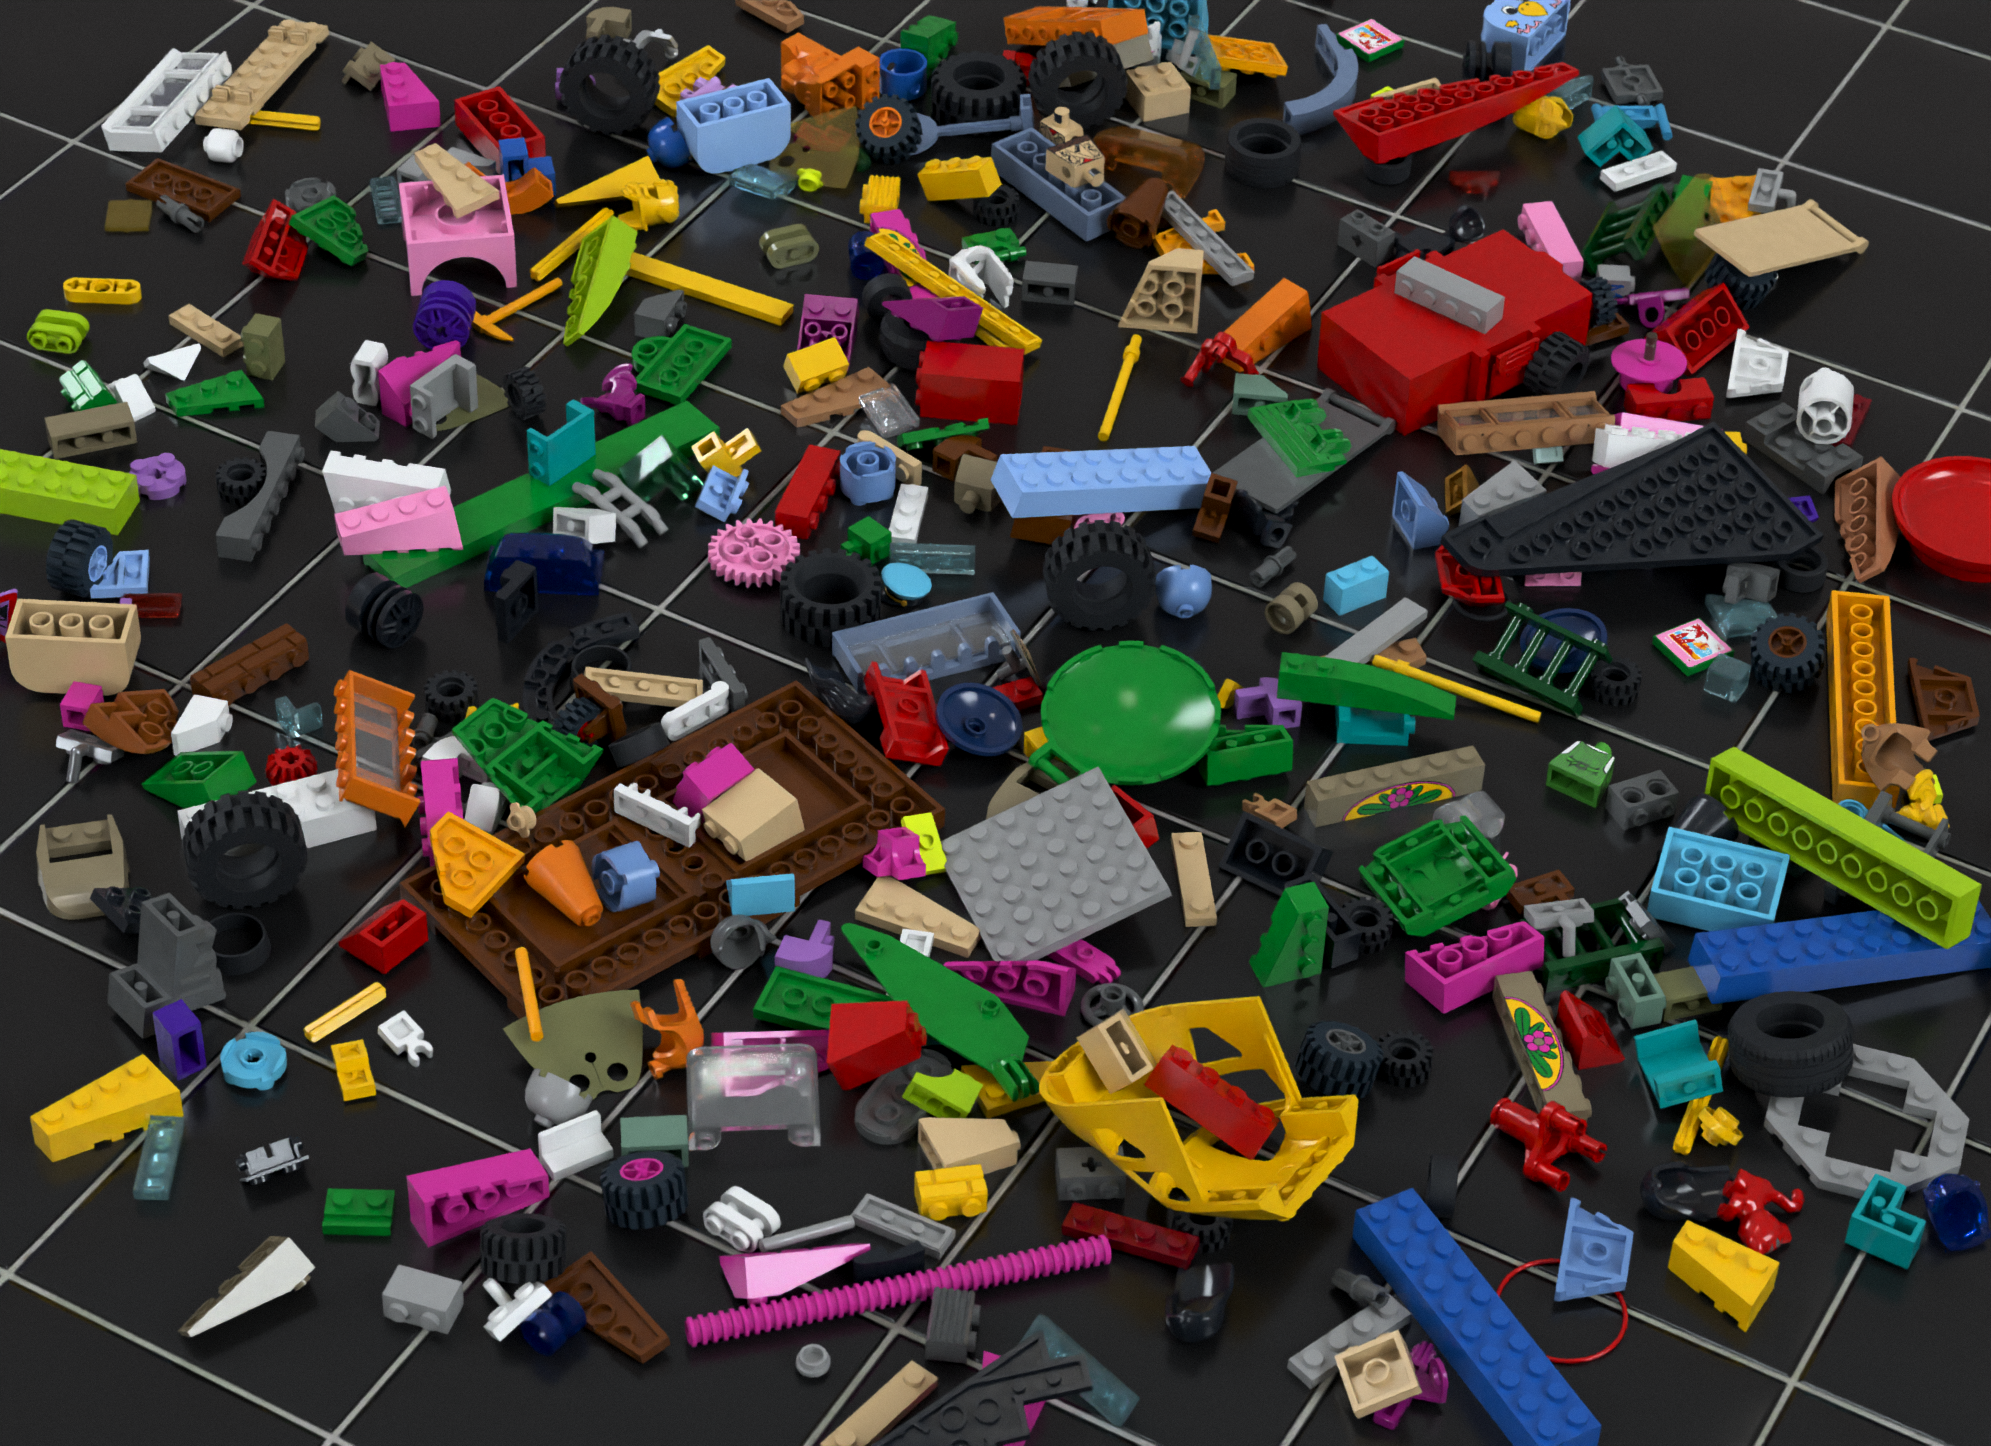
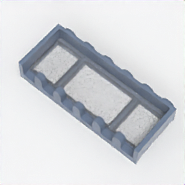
[832,592,1021,695]

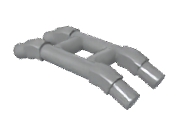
[572,469,668,549]

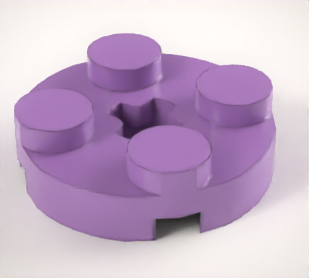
[129,453,186,500]

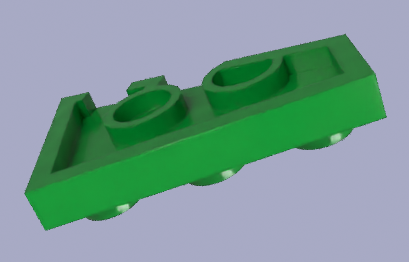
[897,418,990,451]

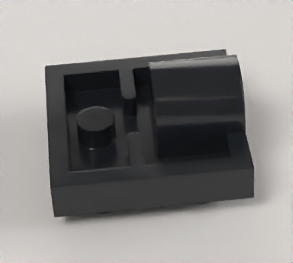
[90,886,153,933]

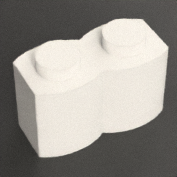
[350,340,388,406]

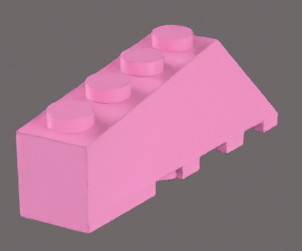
[334,486,463,556]

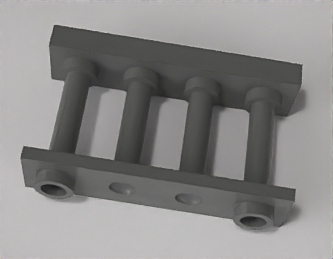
[1824,790,1951,905]

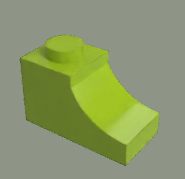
[902,1069,983,1118]

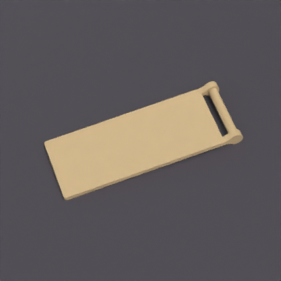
[1693,199,1869,277]

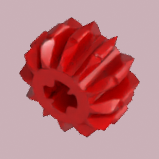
[265,745,318,786]

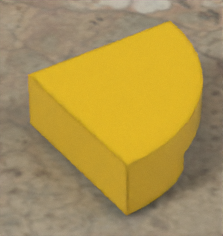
[1217,678,1244,709]

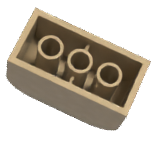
[5,599,141,696]

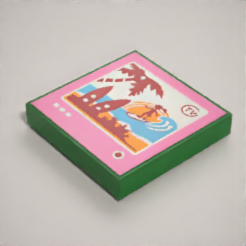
[1336,18,1404,63]
[1652,618,1735,677]

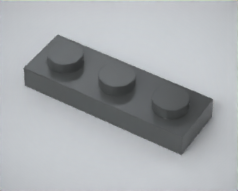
[699,637,748,713]

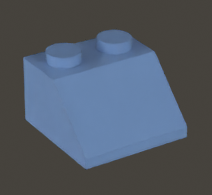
[1392,471,1449,550]

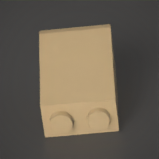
[702,768,805,861]

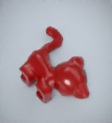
[1717,1168,1805,1255]

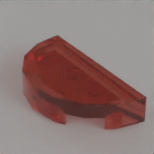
[1449,171,1500,193]

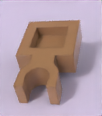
[1242,793,1297,828]

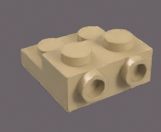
[1334,1330,1422,1419]

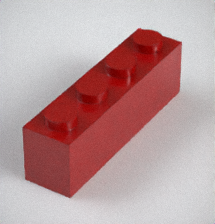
[775,444,841,540]
[1144,1044,1280,1160]

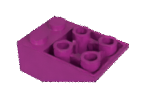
[797,294,860,373]
[882,296,983,342]

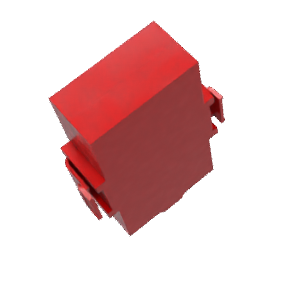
[1317,229,1593,436]

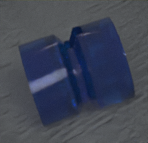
[848,231,884,280]
[521,1291,587,1356]

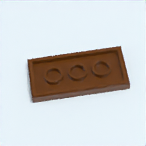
[126,158,241,222]

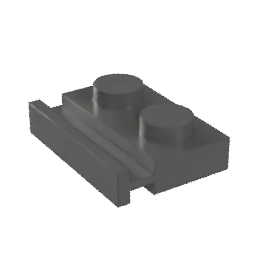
[1618,891,1676,954]

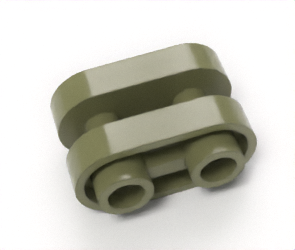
[759,224,819,269]

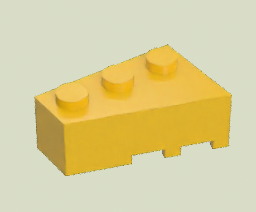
[1667,1220,1780,1333]

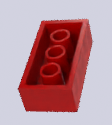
[454,86,546,175]

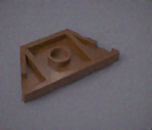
[1907,658,1980,741]

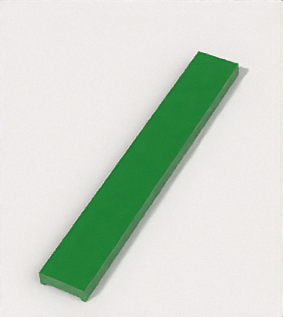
[363,401,720,588]

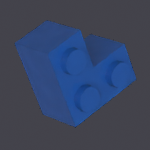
[499,137,556,195]

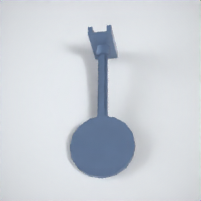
[909,94,1035,155]

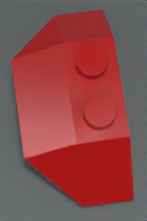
[242,199,309,281]
[1435,525,1505,606]

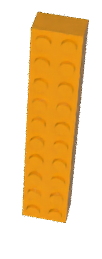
[1826,590,1900,810]

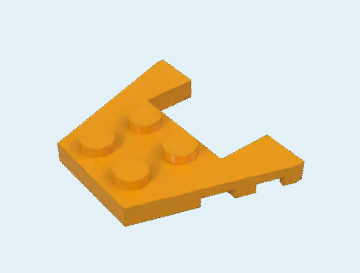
[1153,209,1254,274]

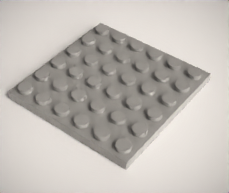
[941,767,1172,961]

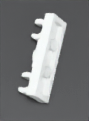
[614,783,701,848]

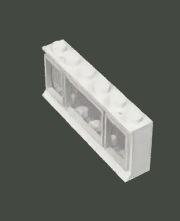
[101,47,233,152]

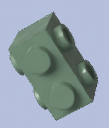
[1605,953,1666,1029]

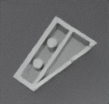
[1459,460,1547,526]

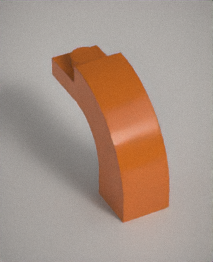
[464,161,554,215]

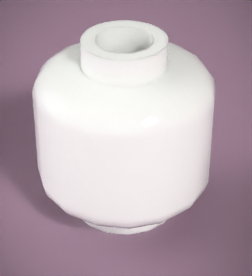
[203,128,244,163]

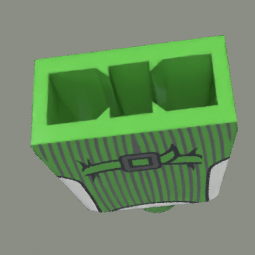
[1546,741,1615,808]

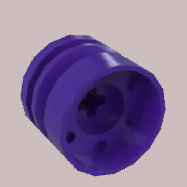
[413,280,476,350]

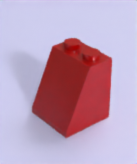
[826,1001,927,1091]

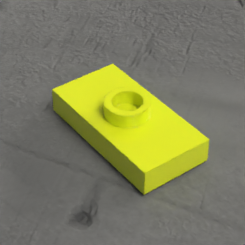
[900,812,947,875]

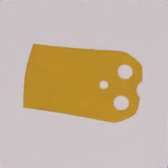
[1653,174,1737,288]

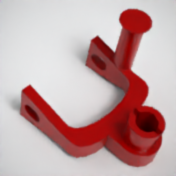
[1180,332,1259,387]

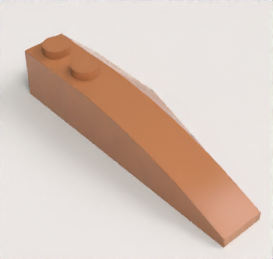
[1834,456,1900,583]

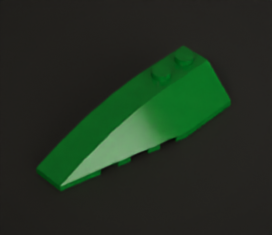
[1277,652,1456,720]

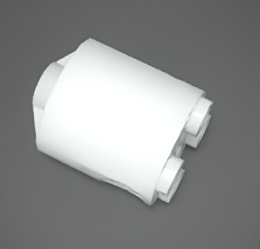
[1796,368,1854,445]

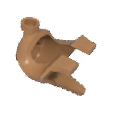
[1861,723,1938,792]

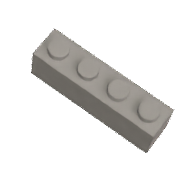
[1394,256,1505,334]

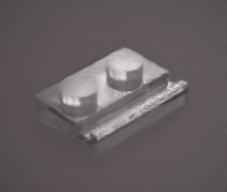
[859,384,920,439]

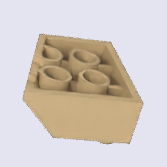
[1118,248,1204,333]

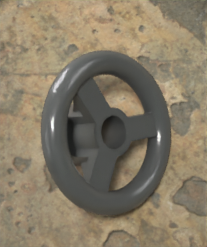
[1080,983,1144,1026]

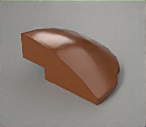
[82,689,179,754]

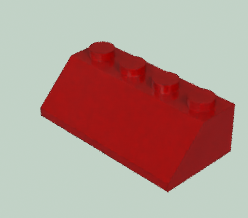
[1644,282,1750,376]

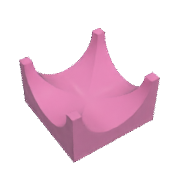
[399,175,517,296]

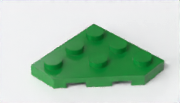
[289,195,369,266]

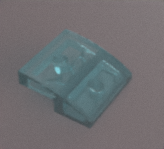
[729,164,799,200]

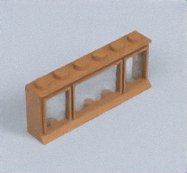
[1437,391,1615,455]

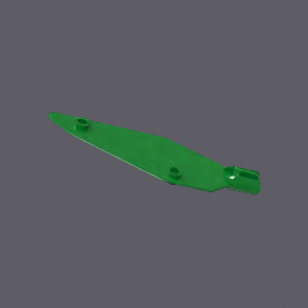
[841,923,1040,1102]

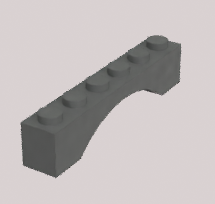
[216,431,305,562]

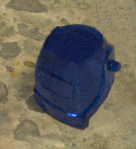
[1923,1173,1991,1251]

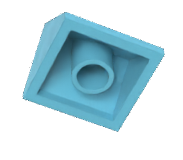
[726,873,795,916]

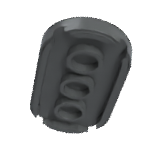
[855,1048,953,1145]

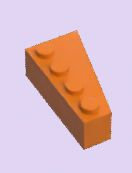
[1217,278,1312,373]

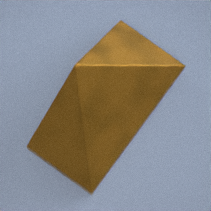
[1445,464,1480,516]

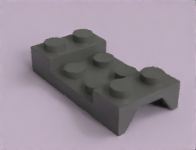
[1743,402,1863,494]

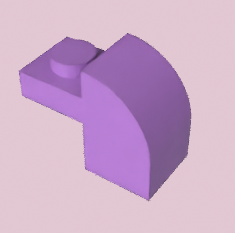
[1233,677,1302,728]
[775,919,835,978]

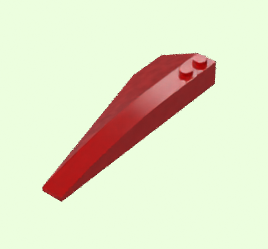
[1333,62,1579,164]

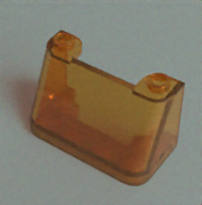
[1092,126,1205,199]

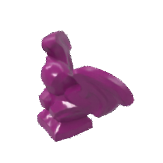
[580,363,645,427]

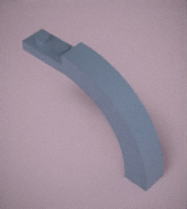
[1283,24,1358,135]

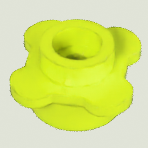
[797,168,823,192]

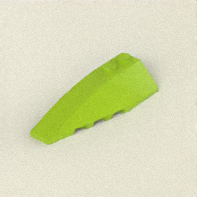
[563,215,638,347]

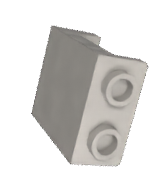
[410,354,478,439]

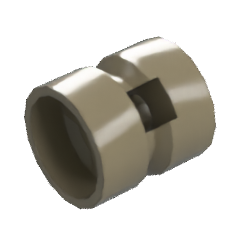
[1265,582,1318,635]

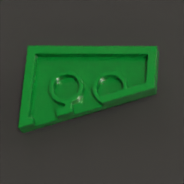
[165,369,265,417]

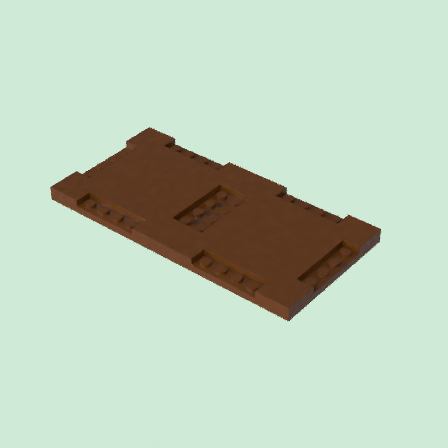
[399,680,945,1019]

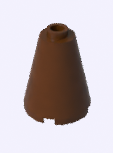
[1106,178,1169,249]

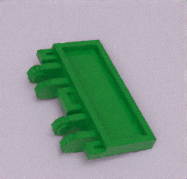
[1247,398,1352,478]

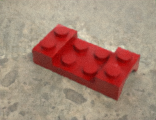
[863,661,949,766]

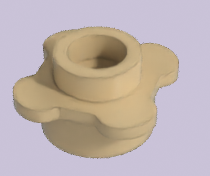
[507,802,536,838]

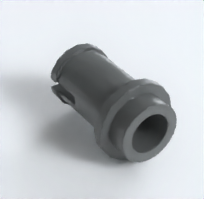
[411,713,439,750]

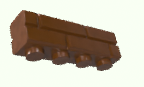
[190,623,309,706]

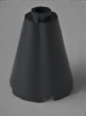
[1656,793,1739,863]

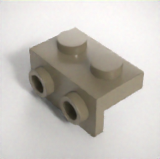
[341,42,396,91]

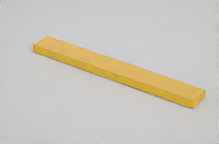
[864,231,1042,355]
[625,252,794,326]

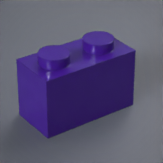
[152,999,207,1080]

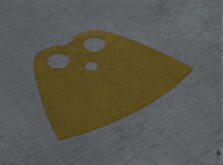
[770,106,860,189]

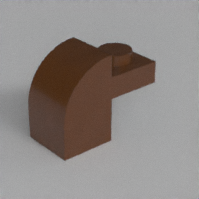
[932,435,997,482]
[1192,473,1238,544]

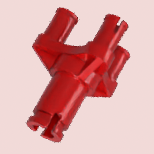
[1490,1097,1607,1192]

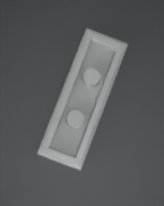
[851,1193,955,1260]

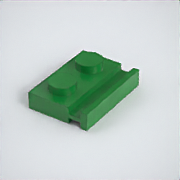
[322,1189,396,1236]

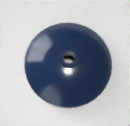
[1520,608,1608,674]
[936,683,1023,756]

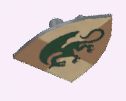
[996,629,1043,693]

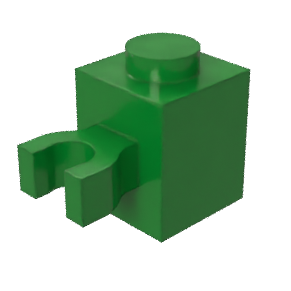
[841,516,892,565]

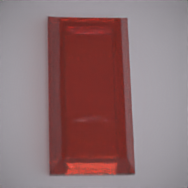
[123,593,183,618]

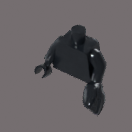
[1394,204,1486,260]

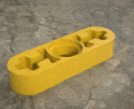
[63,277,142,305]

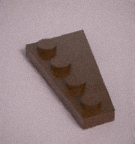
[543,1251,671,1364]

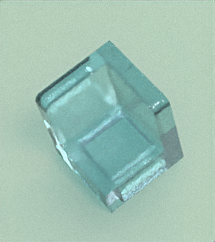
[1704,653,1752,703]
[275,696,323,739]

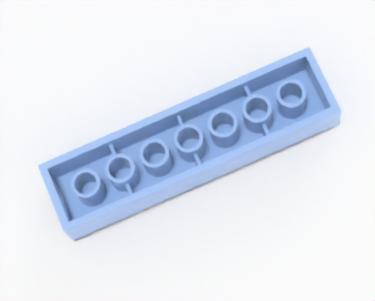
[991,446,1211,518]

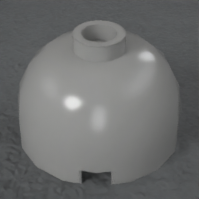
[525,1068,593,1129]

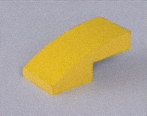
[331,1039,376,1101]

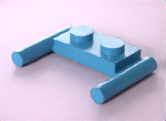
[1591,104,1673,140]

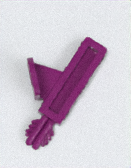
[1614,288,1690,328]
[1373,1341,1448,1430]

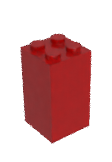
[915,341,1024,425]

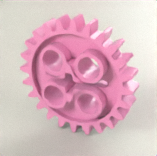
[708,518,800,588]

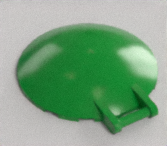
[1028,641,1221,785]

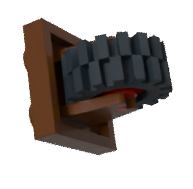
[1579,277,1630,346]
[552,673,627,747]

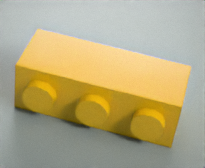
[917,156,1002,201]

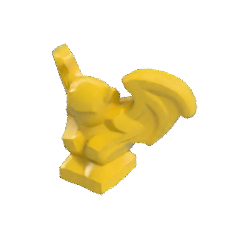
[1889,769,1950,841]

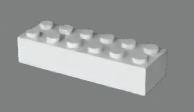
[177,765,377,857]

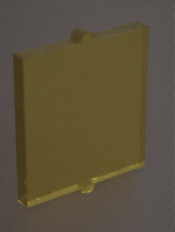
[105,199,153,233]

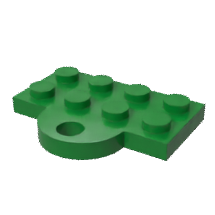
[632,324,732,405]

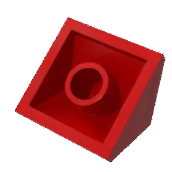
[1555,990,1625,1070]

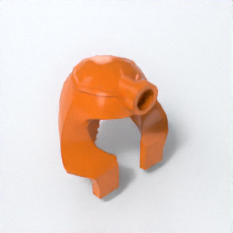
[630,979,704,1080]

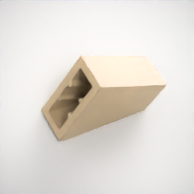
[918,1117,1021,1175]

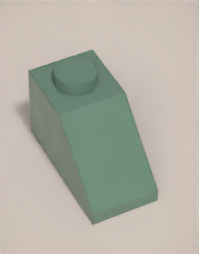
[1232,373,1288,416]

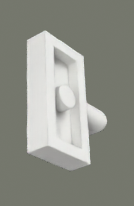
[483,1278,552,1341]

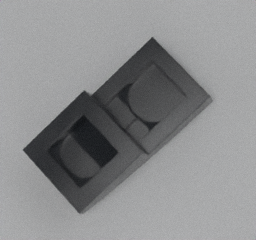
[853,1240,925,1285]

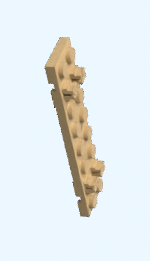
[194,19,329,130]

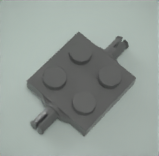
[1601,56,1664,106]

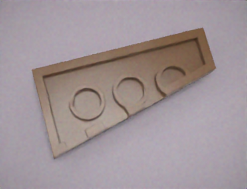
[781,367,901,428]

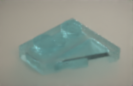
[1705,594,1777,639]

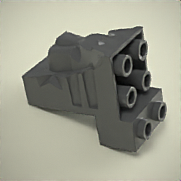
[108,893,226,1039]

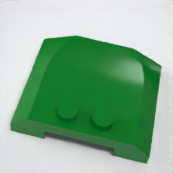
[1358,815,1517,937]

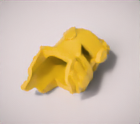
[1512,96,1574,139]
[618,179,679,231]

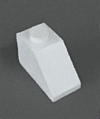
[553,507,616,544]
[171,694,233,756]

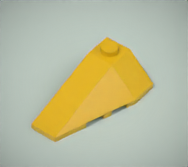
[554,156,660,208]

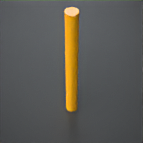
[515,947,544,1041]

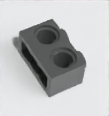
[1605,770,1679,830]

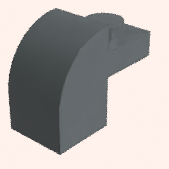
[1723,563,1780,605]

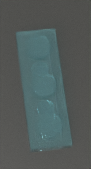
[889,543,975,575]
[133,1115,185,1200]

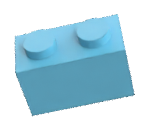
[1323,555,1389,616]

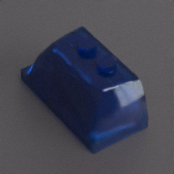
[484,533,604,596]

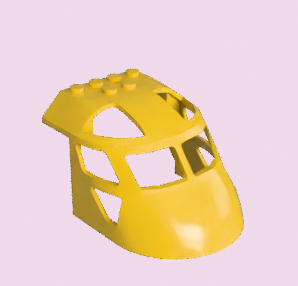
[1039,996,1358,1221]

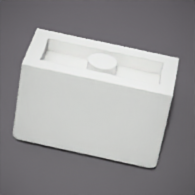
[538,1110,614,1182]

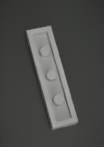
[1287,1293,1412,1389]

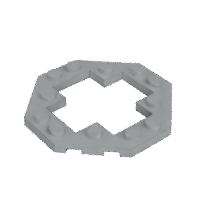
[1764,1044,1969,1199]

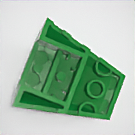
[452,697,603,813]

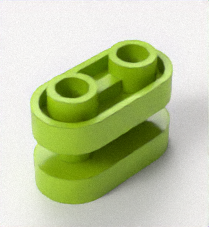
[27,309,90,354]

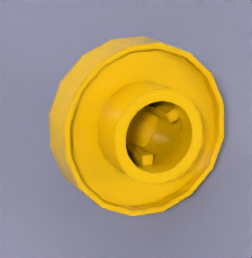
[1698,1106,1743,1147]

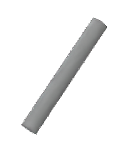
[758,1215,855,1253]

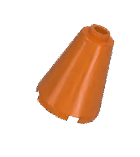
[524,840,603,926]

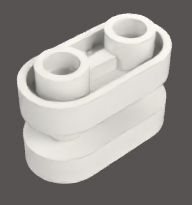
[703,1186,781,1253]

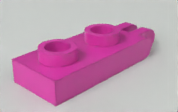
[1047,939,1121,984]

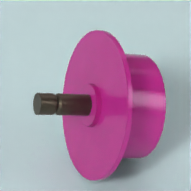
[1611,332,1687,394]

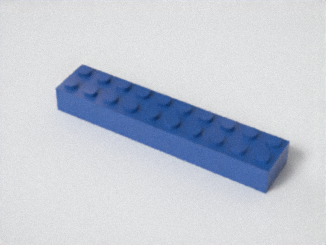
[1687,900,1991,1004]
[1352,1188,1601,1446]

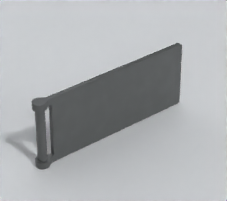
[1213,388,1397,514]

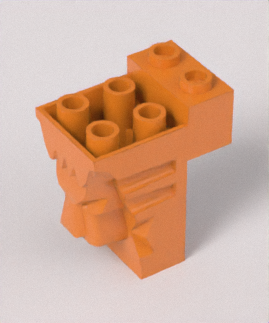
[781,33,880,125]

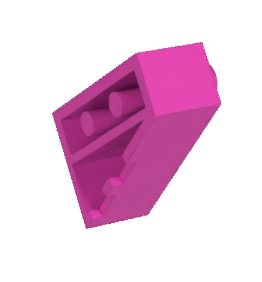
[417,758,464,867]

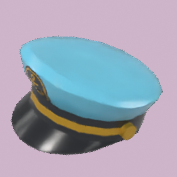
[881,563,932,606]

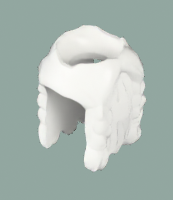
[948,245,1014,308]

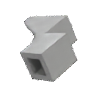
[397,147,496,191]

